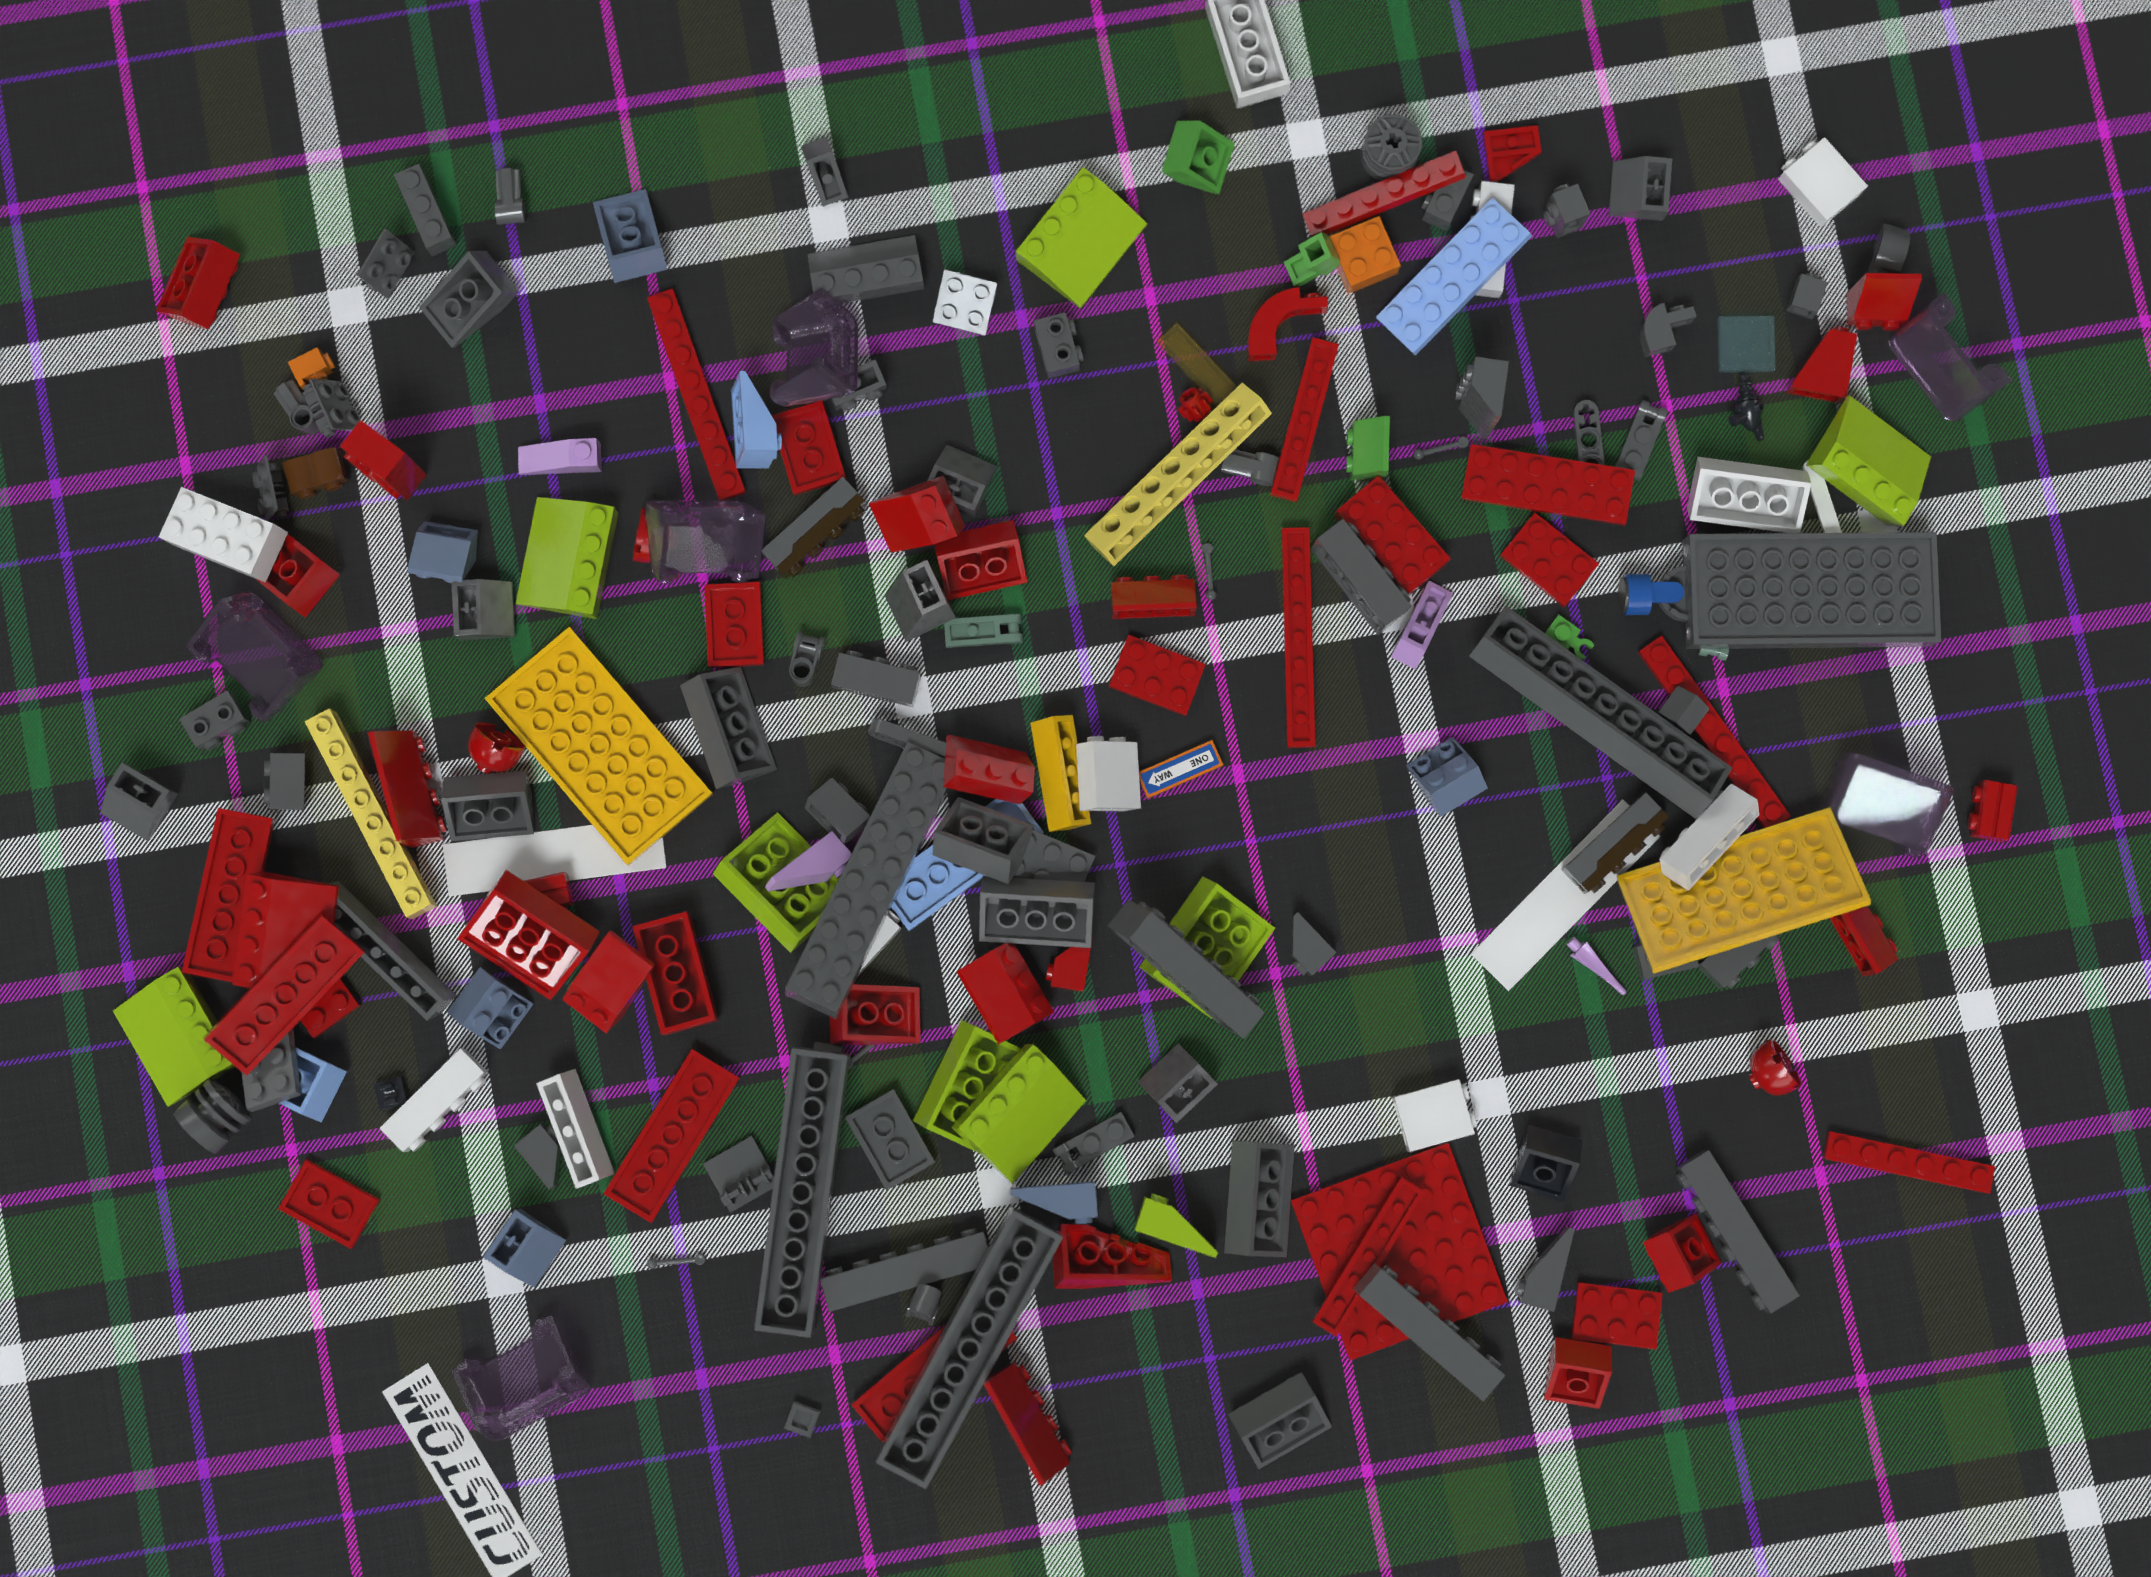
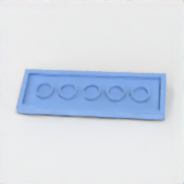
[1376,198,1532,356]
[892,799,1044,931]

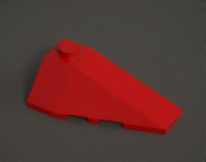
[1053,1224,1172,1289]

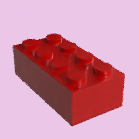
[340,420,427,500]
[1334,475,1451,596]
[632,911,719,1036]

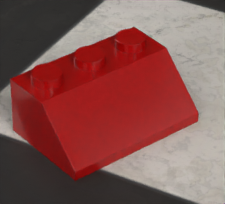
[156,237,240,329]
[934,520,1027,600]
[1111,575,1197,619]
[943,735,1035,804]
[1829,906,1898,977]
[956,943,1054,1045]

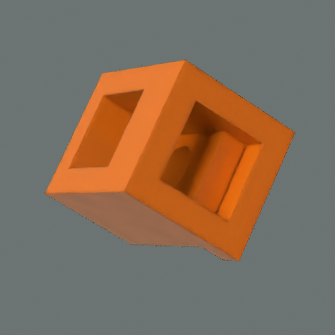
[288,347,335,390]

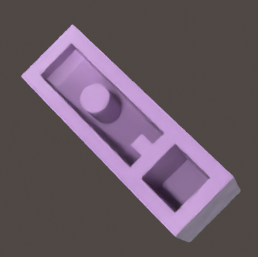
[518,438,602,475]
[1391,581,1453,669]
[765,831,852,891]

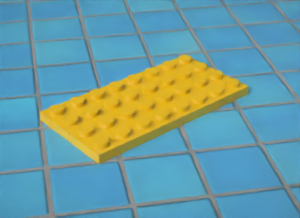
[485,627,713,866]
[1617,807,1871,974]

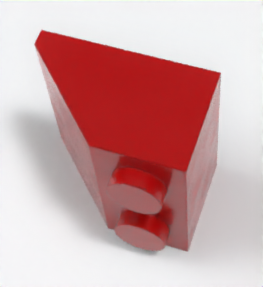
[1643,1213,1722,1293]
[1544,1337,1612,1409]

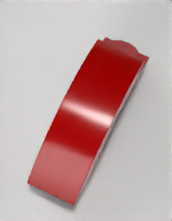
[1247,287,1328,362]

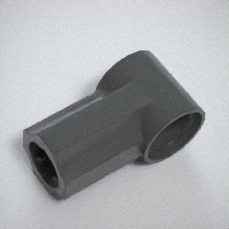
[495,168,526,225]
[273,380,319,435]
[1221,449,1279,486]

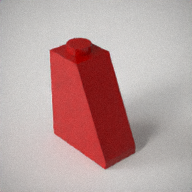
[1786,327,1858,403]

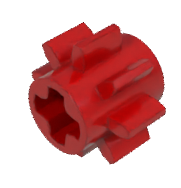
[1178,388,1213,422]

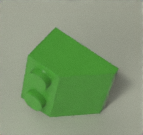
[1161,121,1235,194]
[1346,416,1390,481]

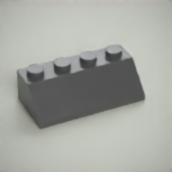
[808,235,924,308]
[1455,357,1509,439]
[1311,519,1412,636]
[680,667,777,789]
[979,876,1095,948]
[1224,1140,1295,1257]

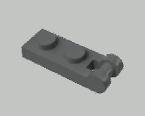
[1615,399,1668,481]
[1053,1112,1135,1174]

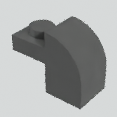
[1867,223,1910,274]
[1639,303,1696,358]

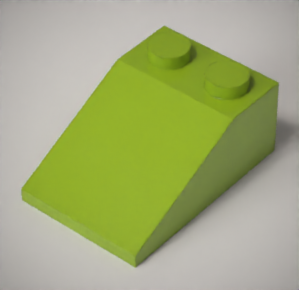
[1134,1193,1218,1258]

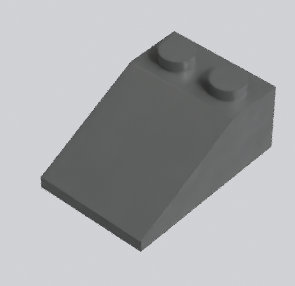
[419,251,520,348]

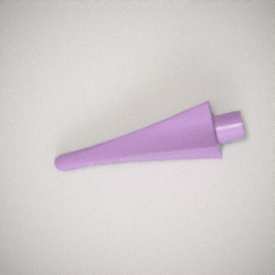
[1567,937,1626,995]

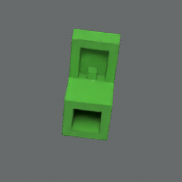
[1284,232,1340,287]

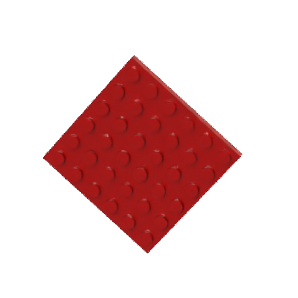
[1290,1143,1508,1360]

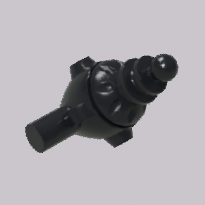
[1729,373,1764,442]

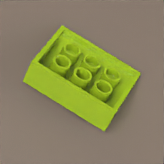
[1016,167,1147,309]
[1806,396,1931,526]
[516,497,618,619]
[713,812,840,953]
[1139,876,1275,1019]
[113,967,236,1107]
[913,1020,1021,1152]
[951,1044,1086,1184]

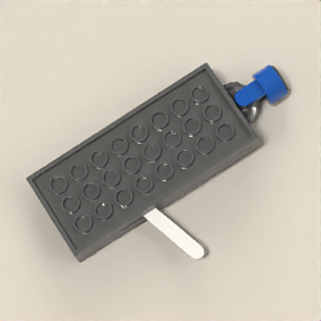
[1618,460,1941,649]

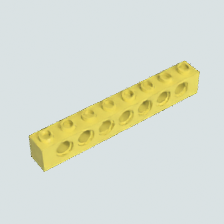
[1084,383,1272,566]
[304,708,437,919]

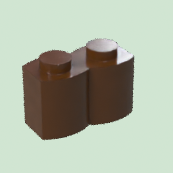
[282,447,348,500]

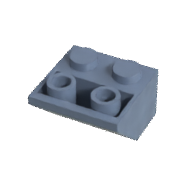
[407,521,478,583]
[1406,737,1488,817]
[447,967,533,1049]
[483,1209,567,1287]

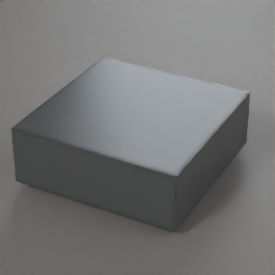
[784,1401,821,1438]

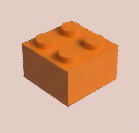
[1330,216,1401,294]

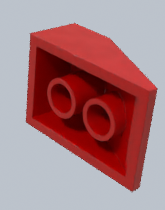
[1846,273,1922,330]
[869,476,965,553]
[256,523,340,618]
[562,930,655,1034]
[830,984,921,1045]

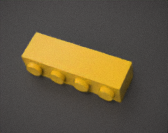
[1030,715,1091,832]

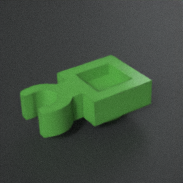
[1545,614,1594,660]

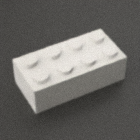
[1205,0,1291,108]
[1687,457,1811,533]
[159,487,288,582]

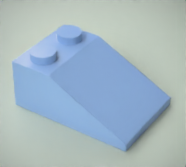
[731,371,782,468]
[280,1047,347,1122]

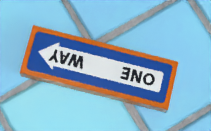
[1139,740,1223,799]

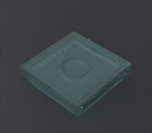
[1718,316,1775,372]

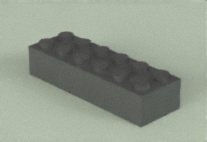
[1108,900,1265,1039]

